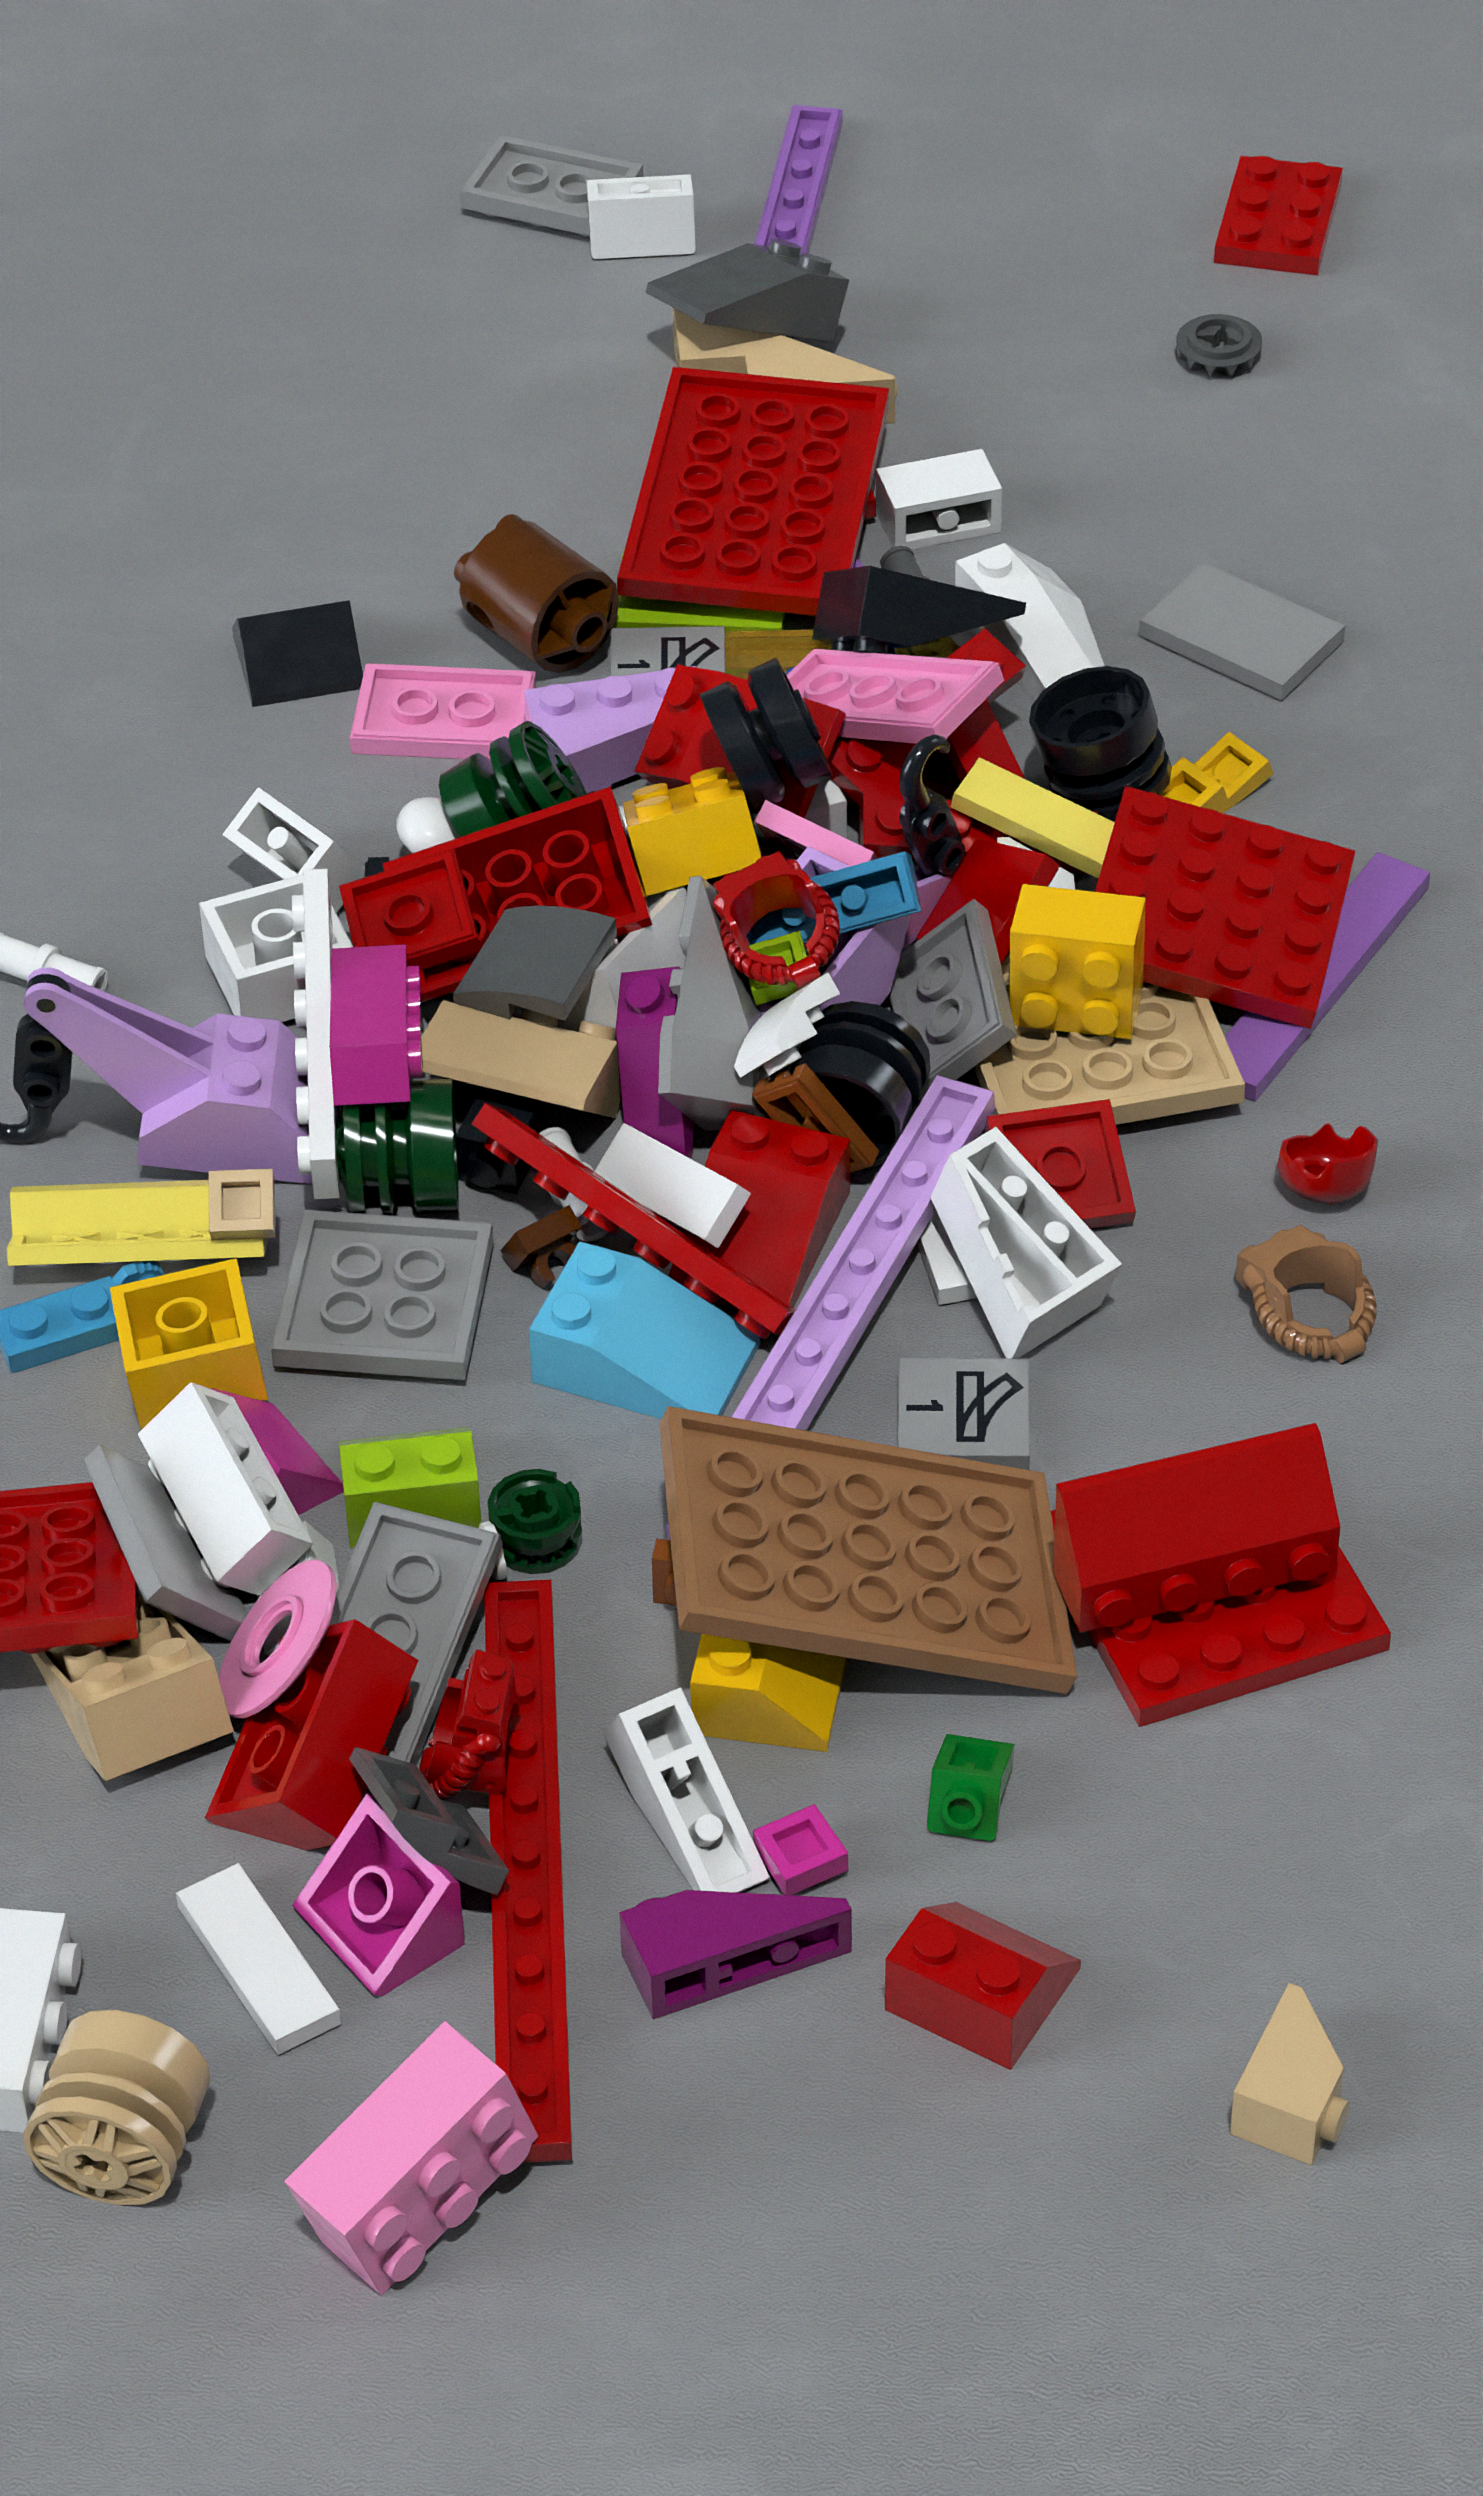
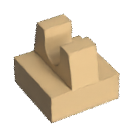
[209,1169,275,1240]

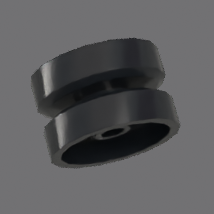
[700,657,833,812]

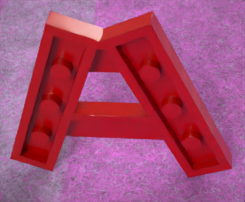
[828,628,1097,874]

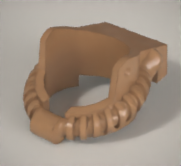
[1236,1225,1377,1363]

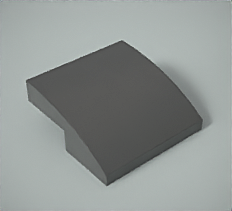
[453,906,617,1021]
[349,1747,509,1895]

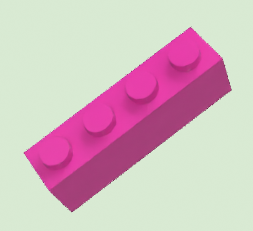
[329,945,422,1106]

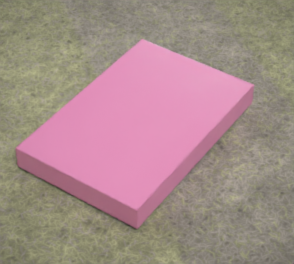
[350,663,537,759]

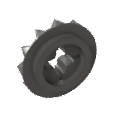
[1176,314,1262,376]

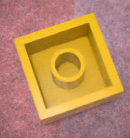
[623,767,762,896]
[1010,884,1146,1039]
[110,1258,268,1429]

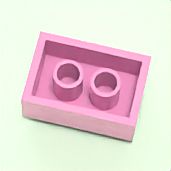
[284,2021,539,2296]

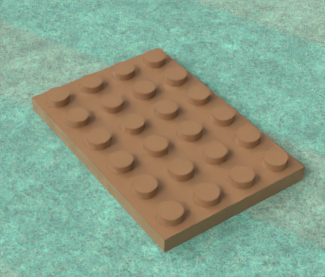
[659,1406,1077,1694]

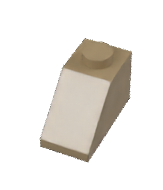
[1230,1983,1350,2165]

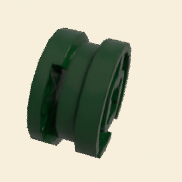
[487,1469,583,1574]

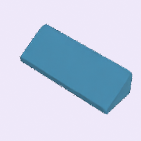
[746,851,922,945]

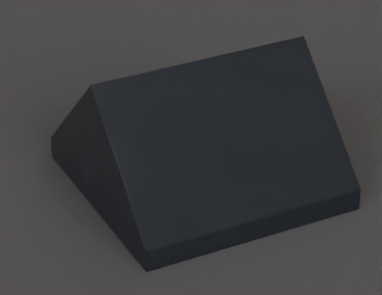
[232,600,363,707]

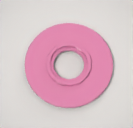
[219,1559,337,1718]

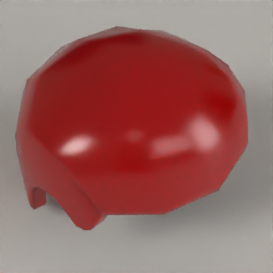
[1277,1123,1378,1204]

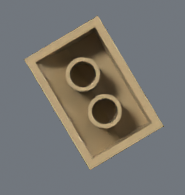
[421,1000,622,1118]

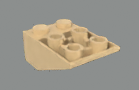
[31,1596,234,1781]

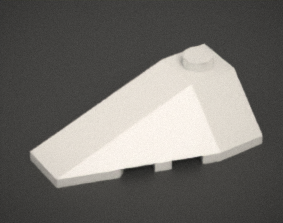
[955,543,1105,700]

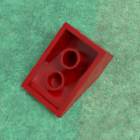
[634,665,846,819]
[668,1110,850,1310]

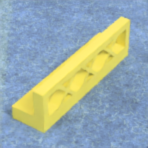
[7,1180,269,1266]

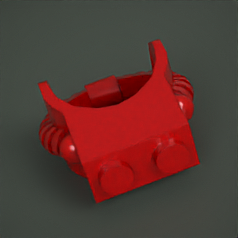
[713,851,840,989]
[419,1649,520,1799]

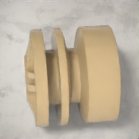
[23,2010,211,2205]

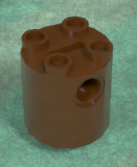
[454,514,619,673]

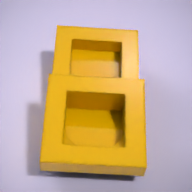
[1161,732,1274,813]

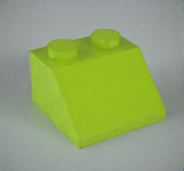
[338,1427,481,1548]

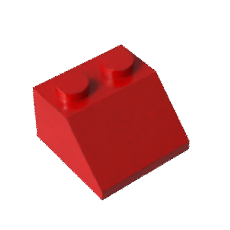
[885,1902,1081,2070]

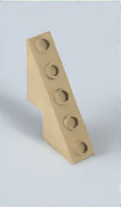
[672,307,898,423]

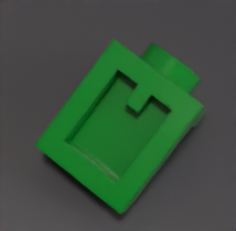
[927,1734,1015,1841]

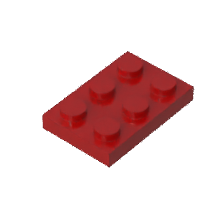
[1214,156,1343,276]

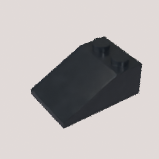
[812,566,1026,654]

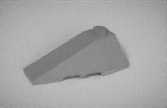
[658,876,780,1131]

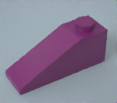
[616,966,695,1159]
[619,1890,852,2020]

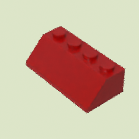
[1053,1423,1341,1633]

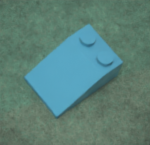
[529,1241,760,1419]

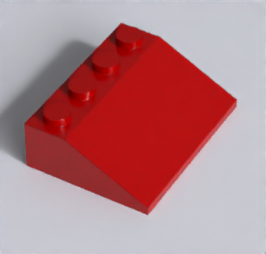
[382,786,653,1002]

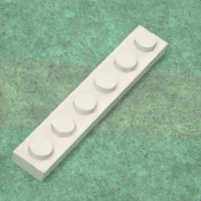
[292,868,340,1199]

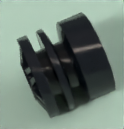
[1029,666,1172,821]
[785,1001,931,1168]

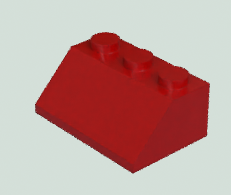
[205,1619,419,1850]

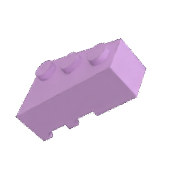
[524,666,696,793]

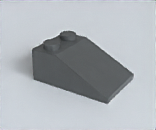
[645,239,850,342]

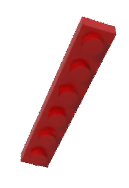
[471,1103,795,1339]

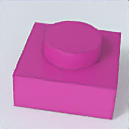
[753,1804,848,1895]

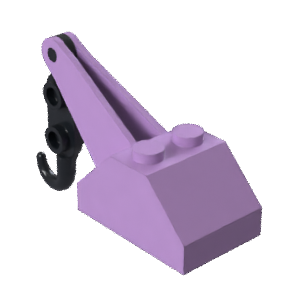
[758,734,965,1048]
[0,967,312,1184]

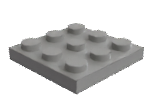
[271,1210,493,1380]

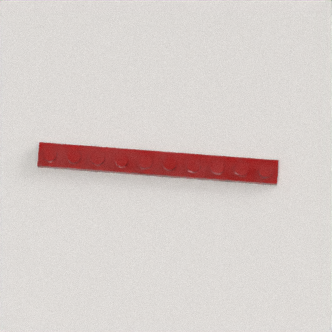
[484,1579,572,2163]

